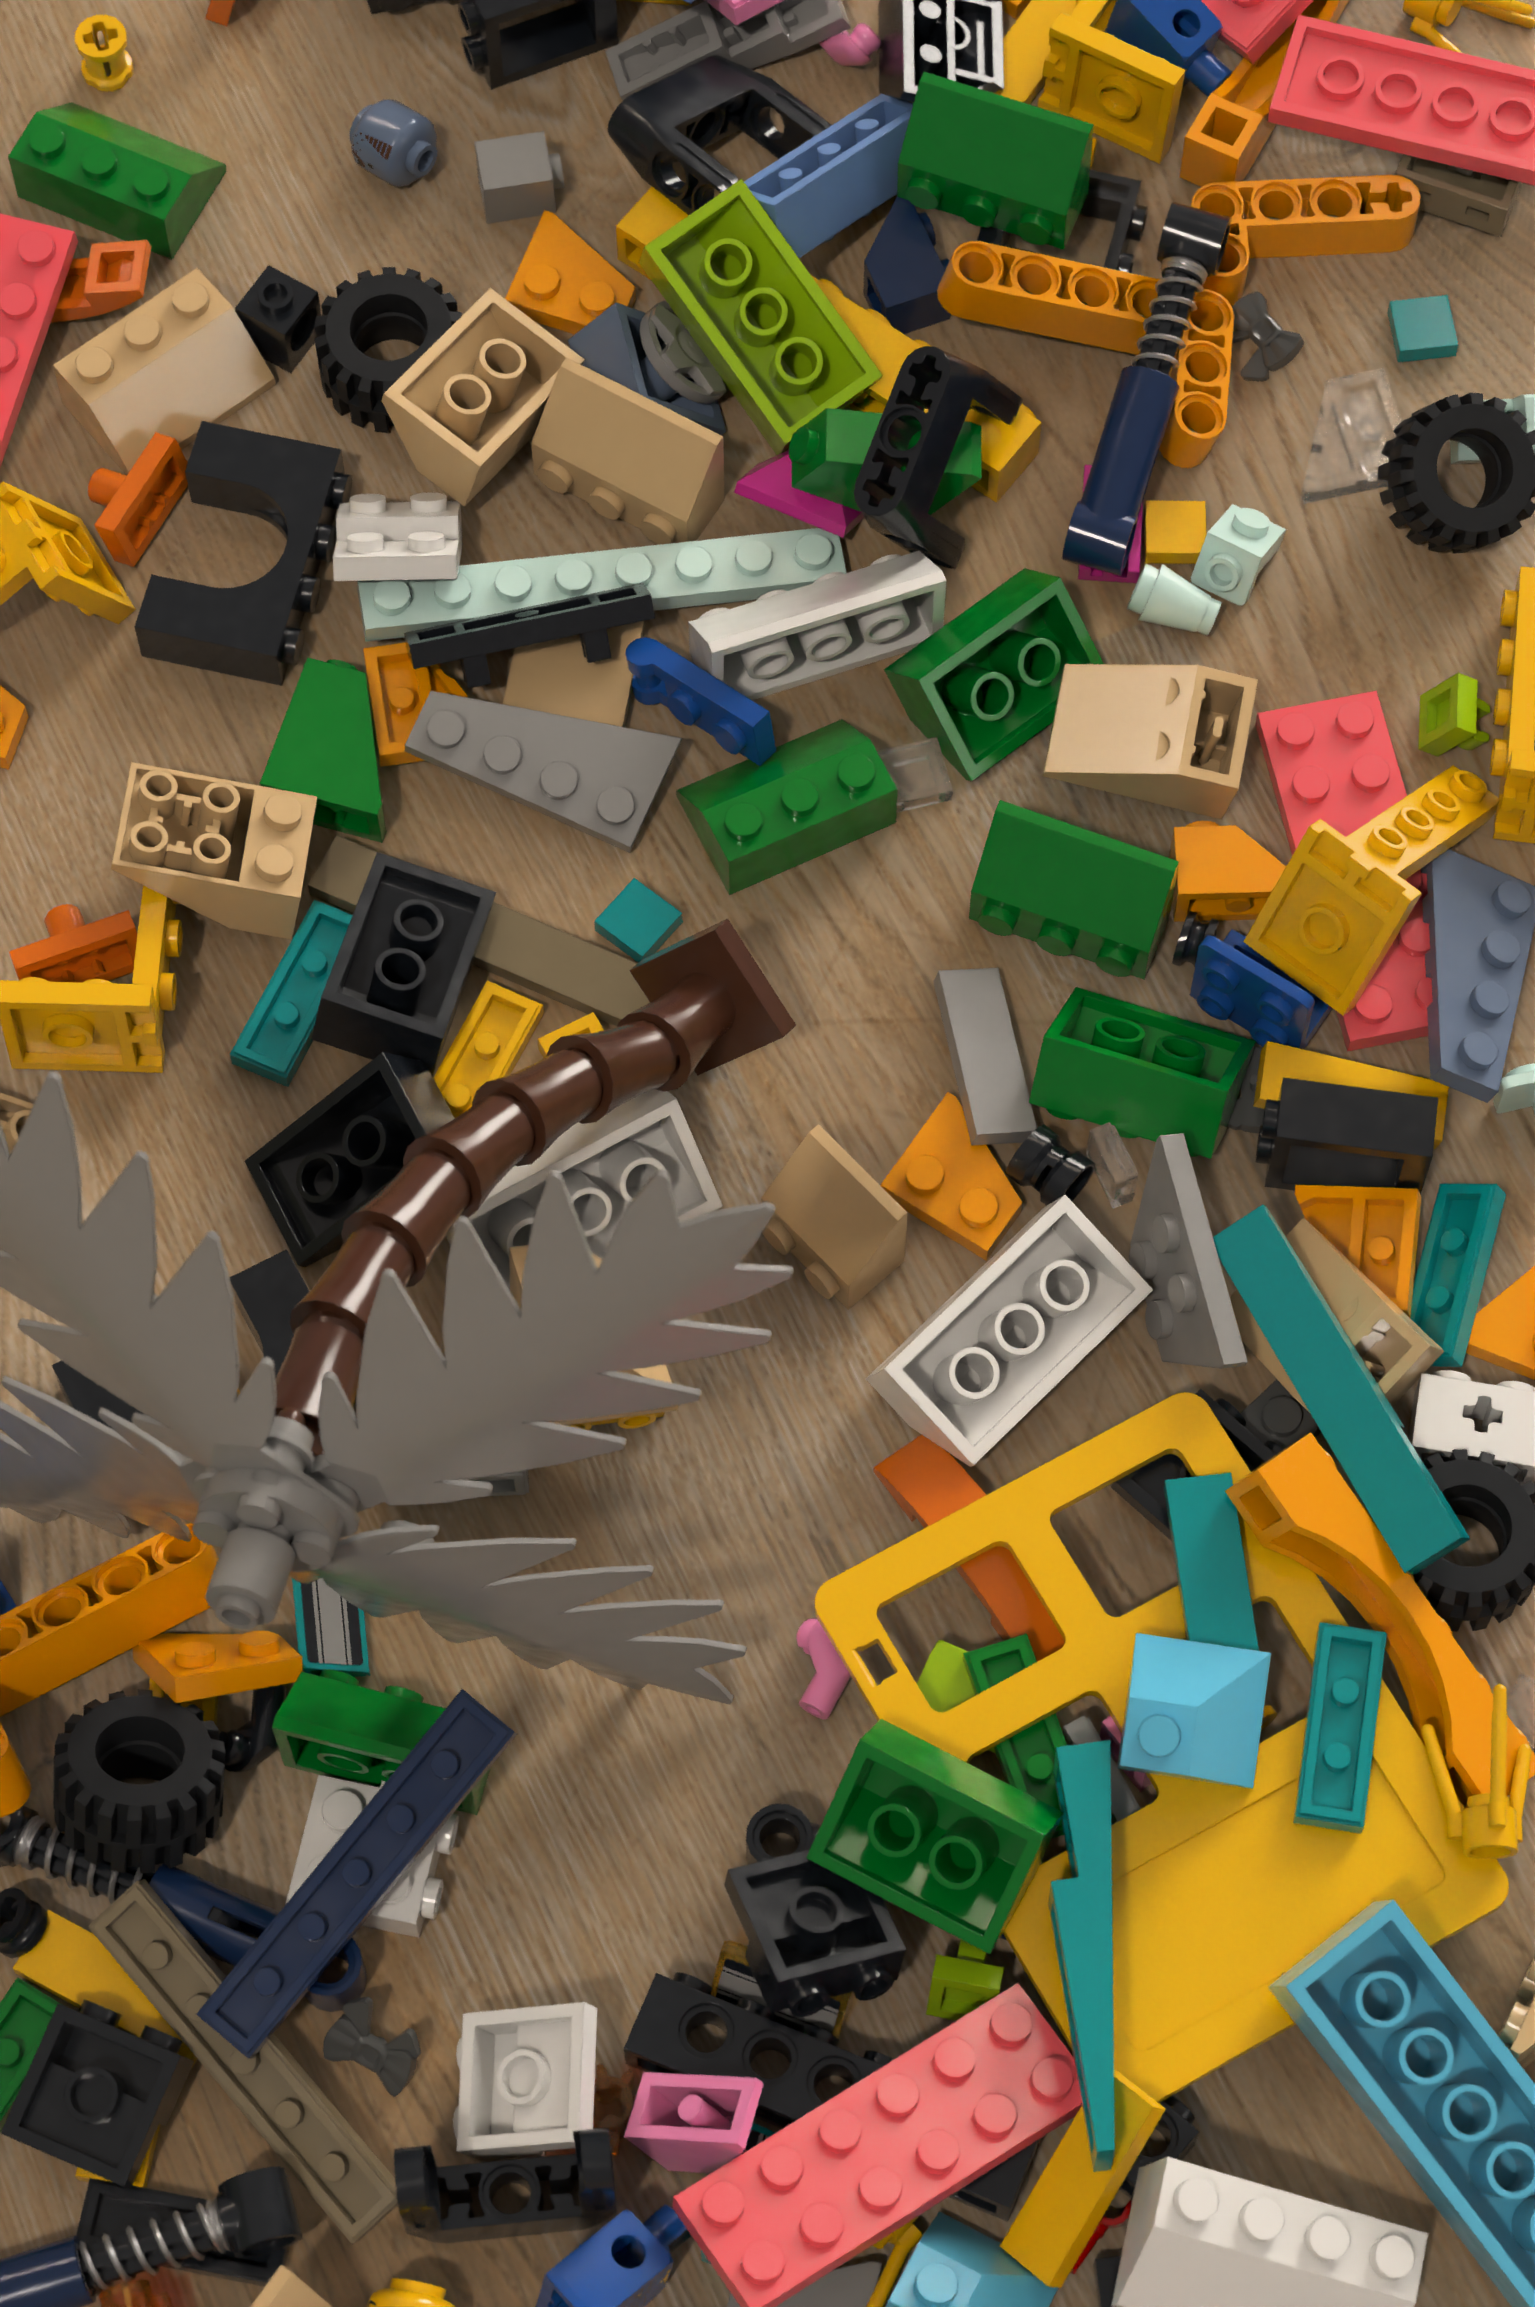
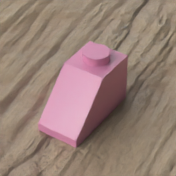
[624,2072,764,2173]

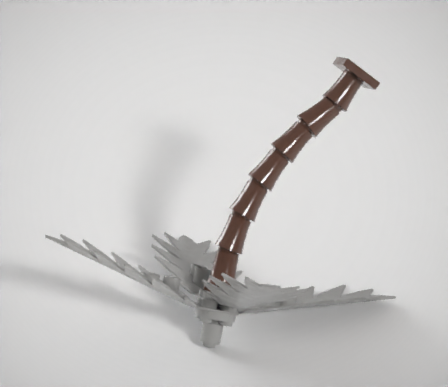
[0,919,796,1704]

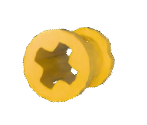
[75,15,133,92]

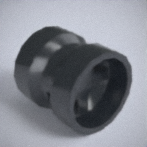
[1006,1124,1096,1206]

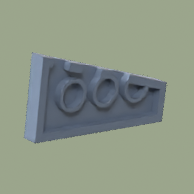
[1421,849,1535,1103]

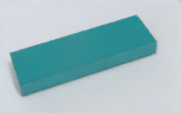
[230,899,353,1087]
[1410,1184,1506,1367]
[1164,1473,1259,1651]
[1293,1622,1387,1834]

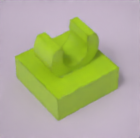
[1418,673,1490,757]
[926,1940,1004,2021]

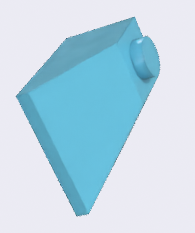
[1117,1633,1271,1789]
[886,2211,1058,2307]

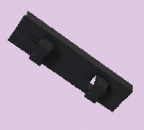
[404,583,655,688]

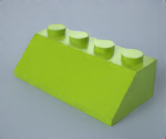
[639,179,883,455]

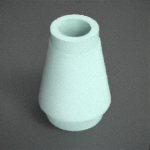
[1127,564,1222,636]

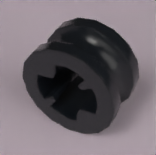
[1172,911,1220,967]
[0,1888,48,1958]

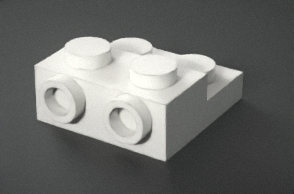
[333,493,462,581]
[286,1775,459,1938]
[453,2002,597,2162]

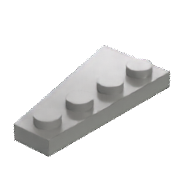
[405,691,682,853]

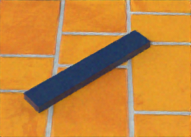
[196,1689,517,2059]

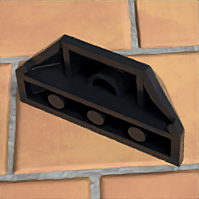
[878,0,1004,102]

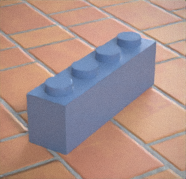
[744,94,914,258]

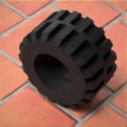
[314,267,462,433]
[1378,393,1535,554]
[1379,1449,1535,1632]
[53,1689,226,1874]

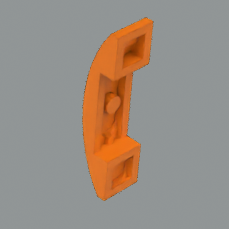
[51,240,151,323]
[873,1434,1065,1662]

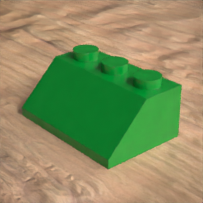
[897,72,1093,250]
[8,102,227,260]
[884,568,1104,782]
[676,719,898,895]
[969,800,1179,980]
[1029,987,1256,1159]
[272,1669,491,1815]
[806,1719,1064,1954]

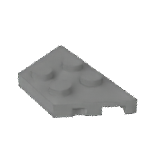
[1129,1133,1248,1369]

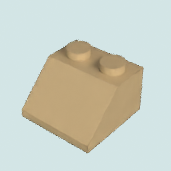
[761,1124,908,1310]

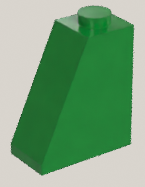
[789,408,982,515]
[259,657,386,843]

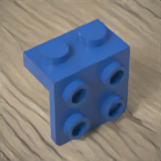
[1190,929,1332,1049]

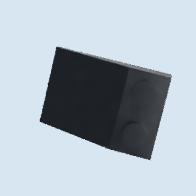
[311,852,496,1077]
[245,1052,455,1267]

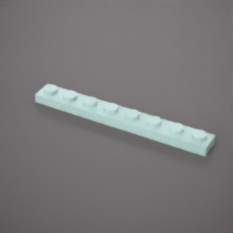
[357,528,847,642]

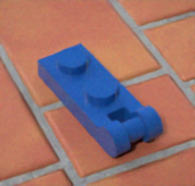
[625,637,776,766]

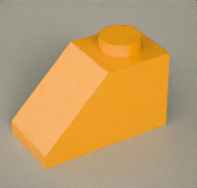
[1169,821,1286,922]

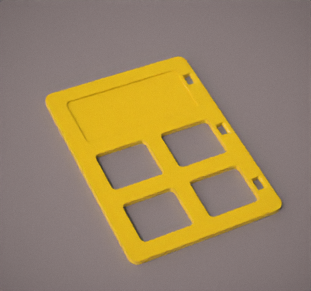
[814,1392,1509,2103]

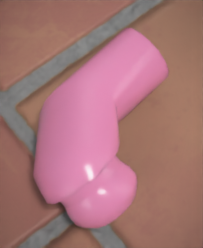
[819,23,881,66]
[796,1618,851,1720]

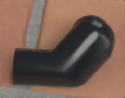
[219,1685,287,1772]

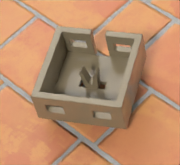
[1395,154,1523,237]

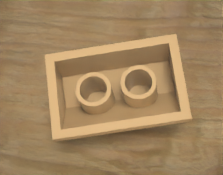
[53,268,276,475]
[381,288,585,507]
[531,357,725,545]

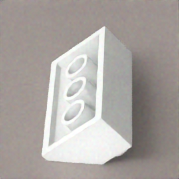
[689,551,946,700]
[446,1089,723,1290]
[866,1195,1153,1467]
[1111,2157,1428,2307]

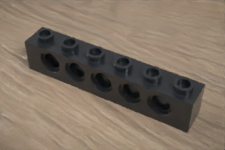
[624,1972,1039,2222]

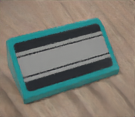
[292,1578,370,1677]

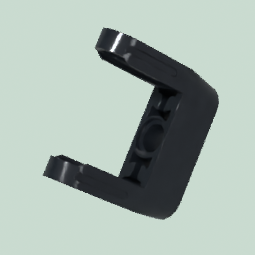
[608,55,832,215]
[854,346,1023,570]
[394,2128,617,2243]

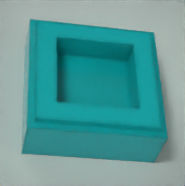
[1387,295,1458,362]
[594,878,683,963]

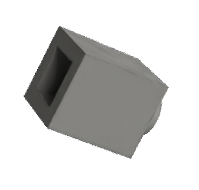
[474,131,564,224]

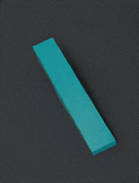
[1213,1204,1471,1575]
[1048,1740,1115,2172]

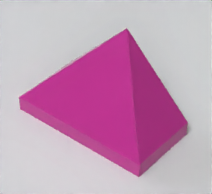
[734,450,864,538]

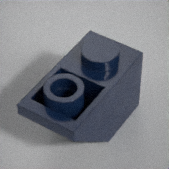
[863,197,951,334]

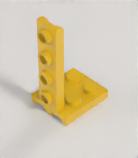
[1037,0,1186,164]
[0,481,136,624]
[1489,566,1535,844]
[1243,765,1499,1016]
[0,885,183,1073]

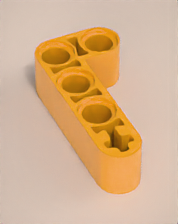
[1191,175,1421,307]

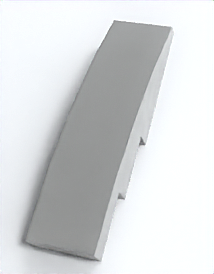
[605,0,851,100]

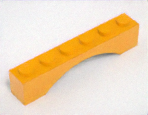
[1180,0,1349,187]
[1225,1432,1535,1809]

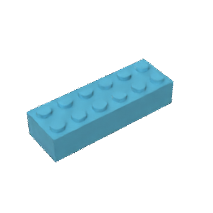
[1268,1899,1535,2307]

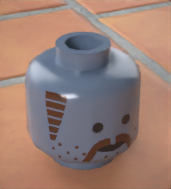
[349,99,437,186]

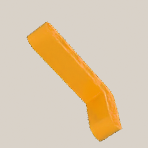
[937,241,1234,468]
[0,1523,219,1818]

